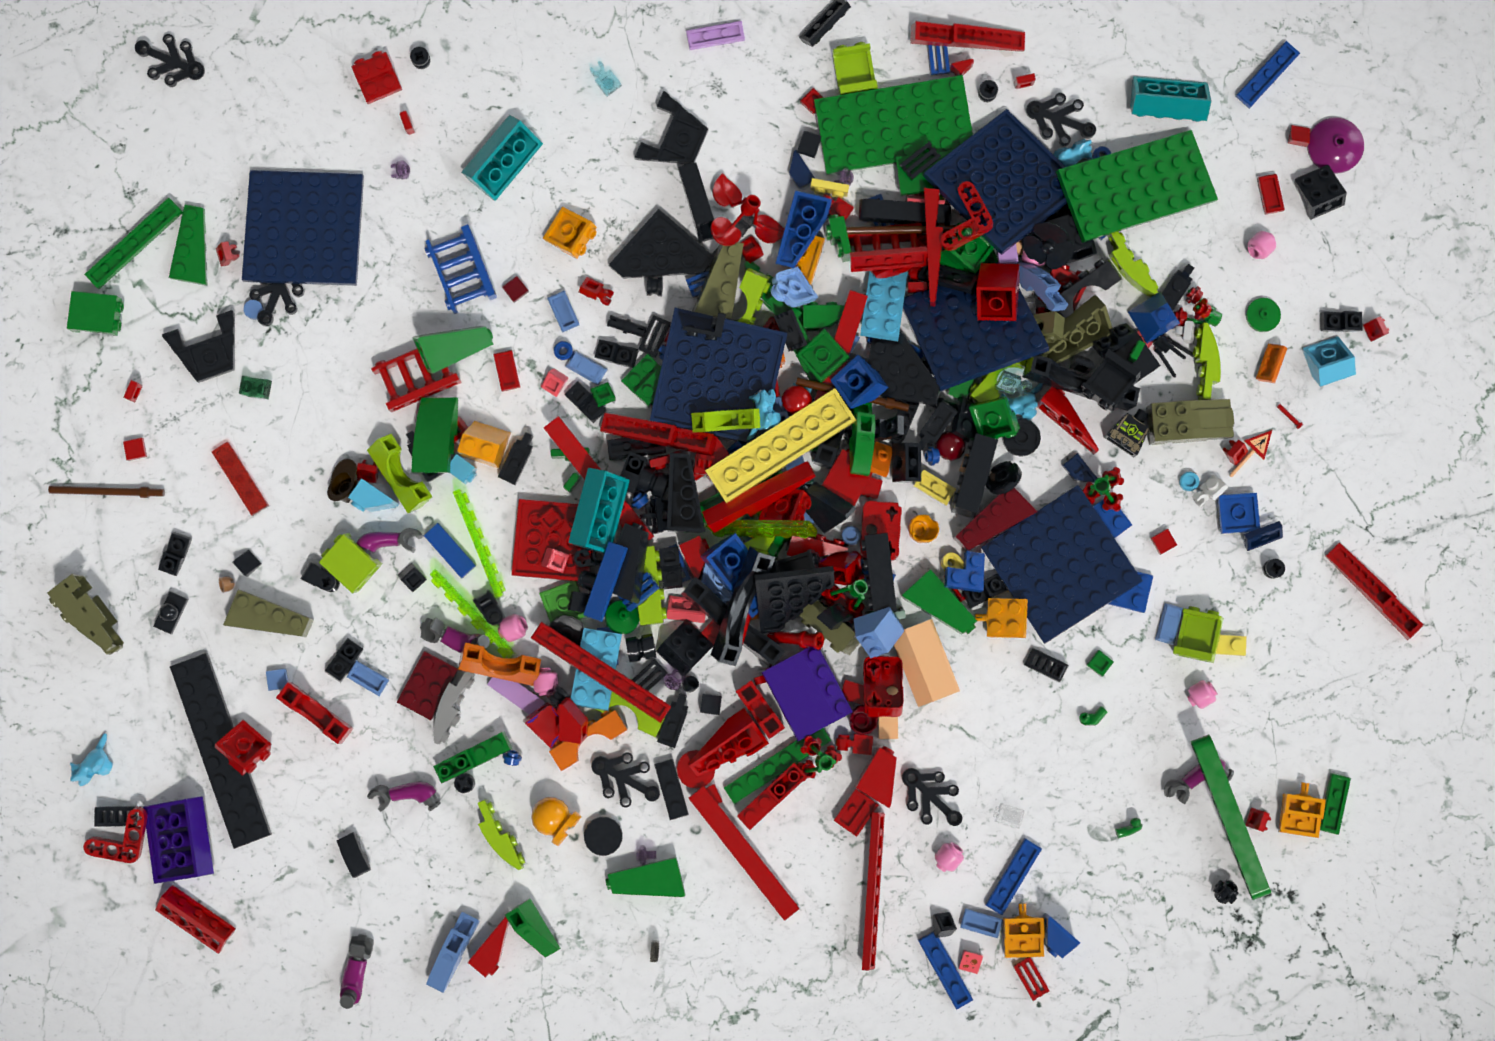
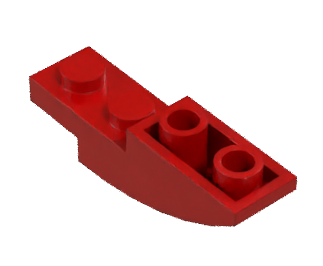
[737,763,807,830]

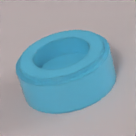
[1179,472,1199,491]

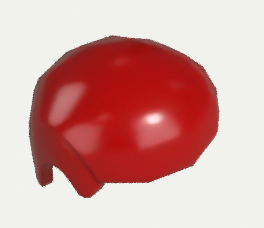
[781,385,812,415]

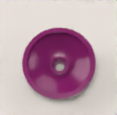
[1307,117,1364,174]

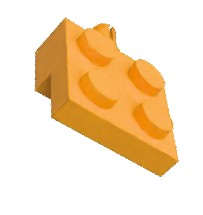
[975,598,1028,638]
[1278,782,1326,838]
[1003,903,1045,958]

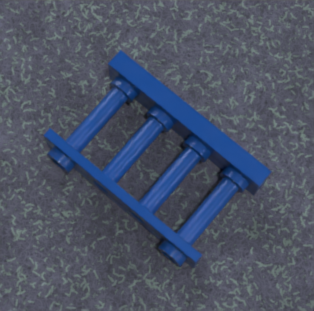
[424,224,497,314]

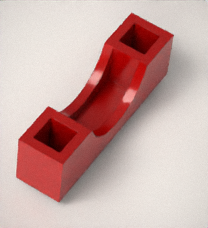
[276,682,354,744]

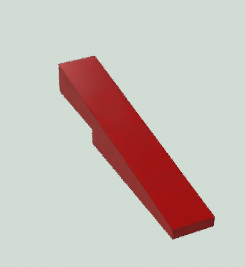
[910,21,1025,52]
[924,188,943,306]
[814,290,868,401]
[600,413,717,456]
[702,461,816,533]
[1325,543,1424,640]

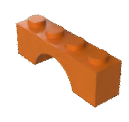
[458,643,541,686]
[549,709,628,771]

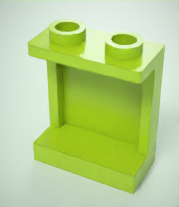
[832,42,878,95]
[319,533,382,594]
[1173,606,1224,663]

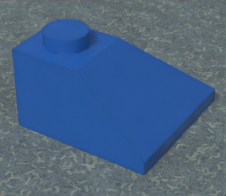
[1128,291,1180,344]
[831,355,889,409]
[1043,913,1080,958]

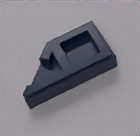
[789,150,815,190]
[1062,453,1098,483]

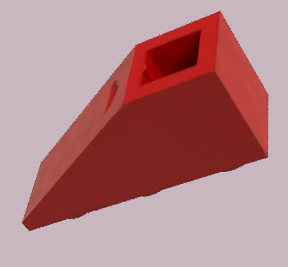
[785,528,848,557]

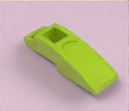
[1107,232,1158,297]
[1193,323,1221,400]
[478,799,526,870]

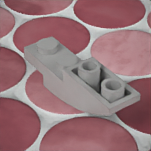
[434,671,475,744]

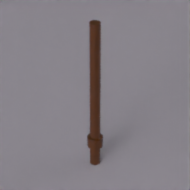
[846,223,956,234]
[796,377,909,412]
[48,486,165,498]

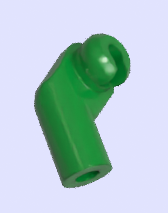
[1079,706,1108,726]
[1115,818,1143,839]

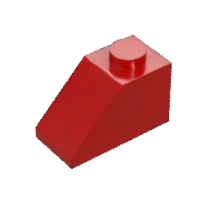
[679,535,709,579]

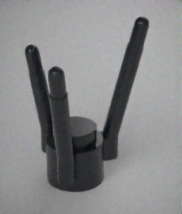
[1153,334,1195,378]

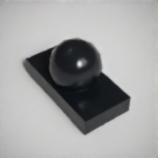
[153,592,189,634]

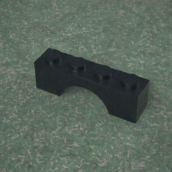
[1045,258,1122,318]

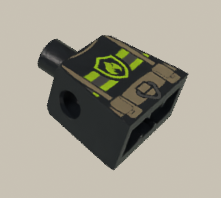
[1104,409,1150,458]

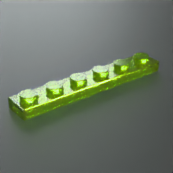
[453,489,506,599]
[706,520,817,538]
[430,569,516,658]

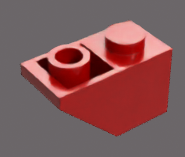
[557,697,588,744]

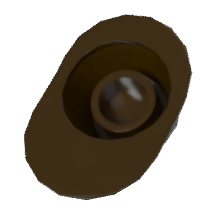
[327,459,358,503]

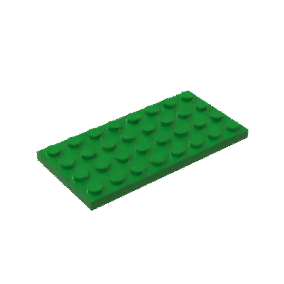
[814,75,973,175]
[1056,130,1218,243]

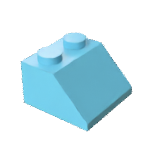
[1303,336,1356,387]
[348,478,399,512]

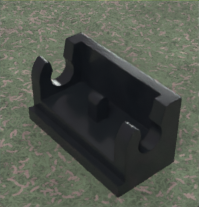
[774,309,807,351]

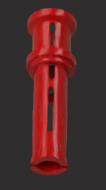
[767,631,824,650]

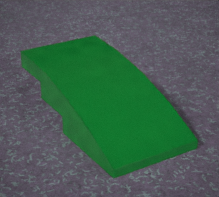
[896,152,950,196]
[411,397,458,473]

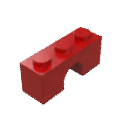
[735,680,785,739]

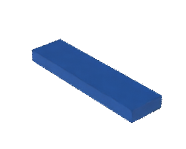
[1235,41,1300,109]
[583,542,628,622]
[985,838,1042,915]
[918,931,973,1010]

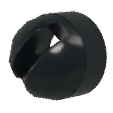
[682,675,699,693]

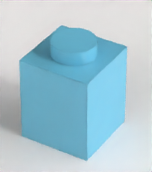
[450,454,477,484]

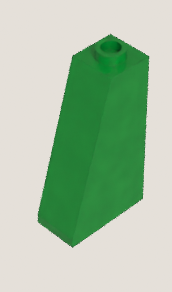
[412,326,494,374]
[901,569,977,634]
[605,857,686,897]

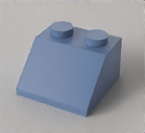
[854,607,904,658]

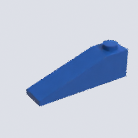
[775,191,832,268]
[700,533,759,618]

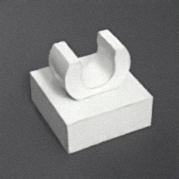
[1175,321,1196,344]

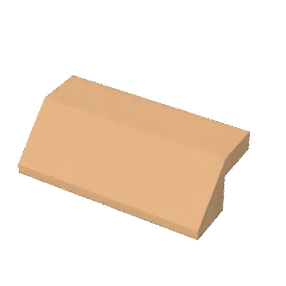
[894,619,960,707]

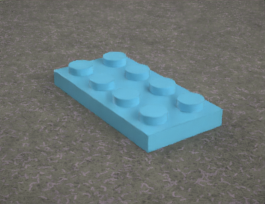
[860,271,908,342]
[571,628,622,711]

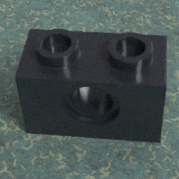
[892,442,921,483]

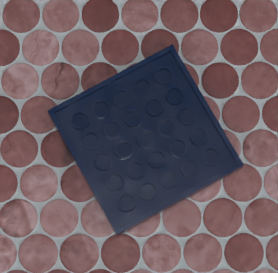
[923,109,1067,255]
[242,170,364,286]
[903,269,1049,391]
[650,307,787,443]
[981,485,1143,644]

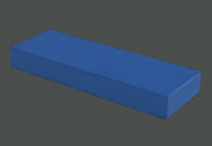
[423,523,476,578]

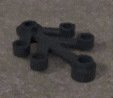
[135,34,205,87]
[1026,93,1096,146]
[249,283,304,327]
[591,752,660,808]
[902,768,963,826]

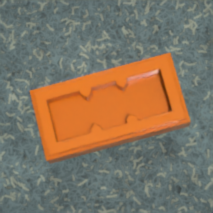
[1256,343,1287,383]
[870,441,892,477]

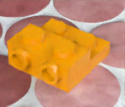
[543,207,597,259]

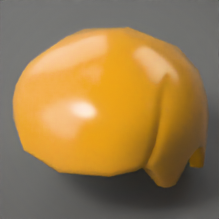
[908,515,939,543]

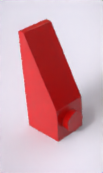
[467,917,509,978]

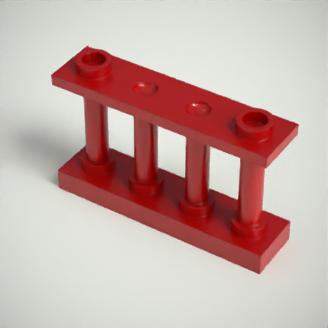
[848,223,928,272]
[371,349,462,413]

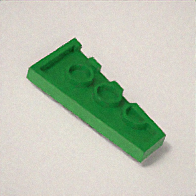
[169,205,208,286]

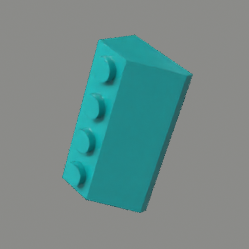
[1130,76,1212,122]
[461,115,543,201]
[568,468,630,553]

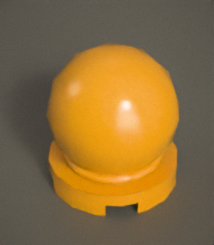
[531,797,581,846]

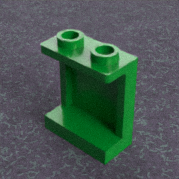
[67,291,124,336]

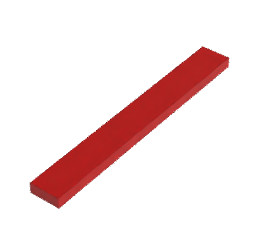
[544,416,654,541]
[530,622,671,723]
[688,786,800,921]
[862,812,885,971]

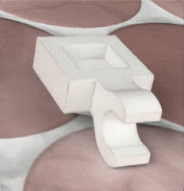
[1192,475,1228,507]

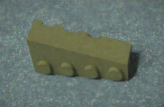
[692,242,744,320]
[1039,295,1113,364]
[799,600,860,655]

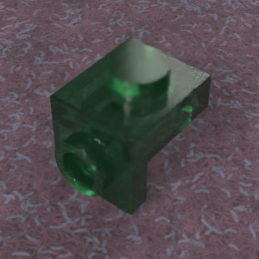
[239,376,272,400]

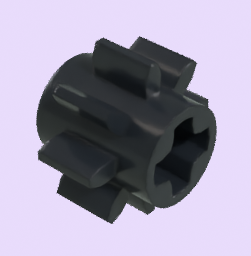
[1213,880,1239,904]

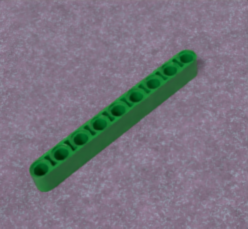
[1191,734,1271,900]

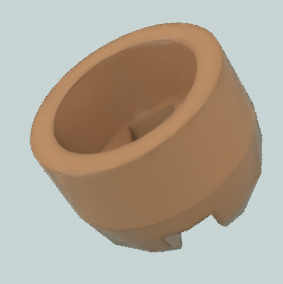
[219,576,235,593]

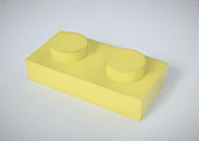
[810,178,849,198]
[913,469,956,506]
[1216,635,1247,656]

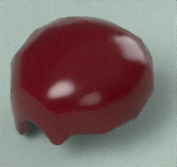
[935,431,965,461]
[849,705,878,735]

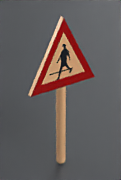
[1229,430,1272,477]

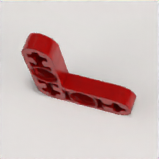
[940,181,993,251]
[83,807,148,863]

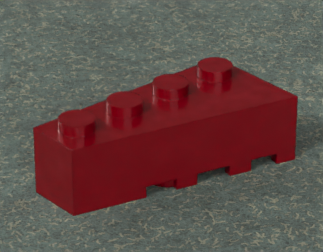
[953,488,1037,551]

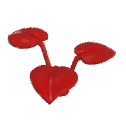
[711,174,785,246]

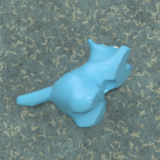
[1053,139,1093,167]
[1001,383,1043,420]
[747,389,781,441]
[70,733,113,786]

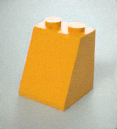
[457,421,511,469]

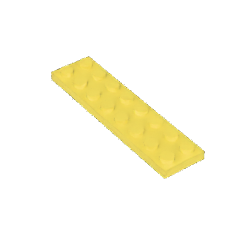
[705,388,856,504]

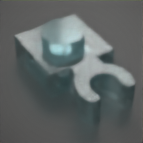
[590,61,622,97]
[995,370,1032,396]

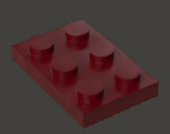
[397,651,458,720]

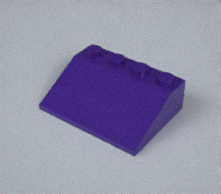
[761,647,853,741]
[143,796,214,884]

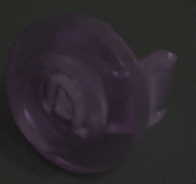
[391,160,410,180]
[834,168,854,186]
[664,669,685,691]
[636,845,656,865]

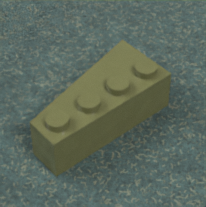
[223,589,314,637]

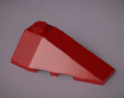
[1037,387,1099,455]
[688,708,769,777]

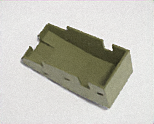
[1146,399,1235,445]
[47,574,124,655]

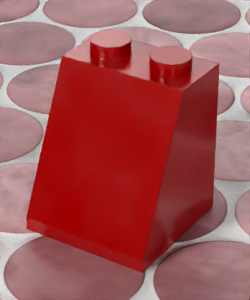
[976,263,1020,321]
[854,746,897,808]

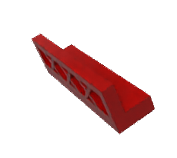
[155,885,236,954]

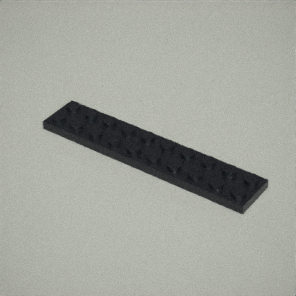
[170,653,272,849]

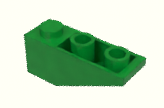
[803,302,846,331]
[505,899,561,958]

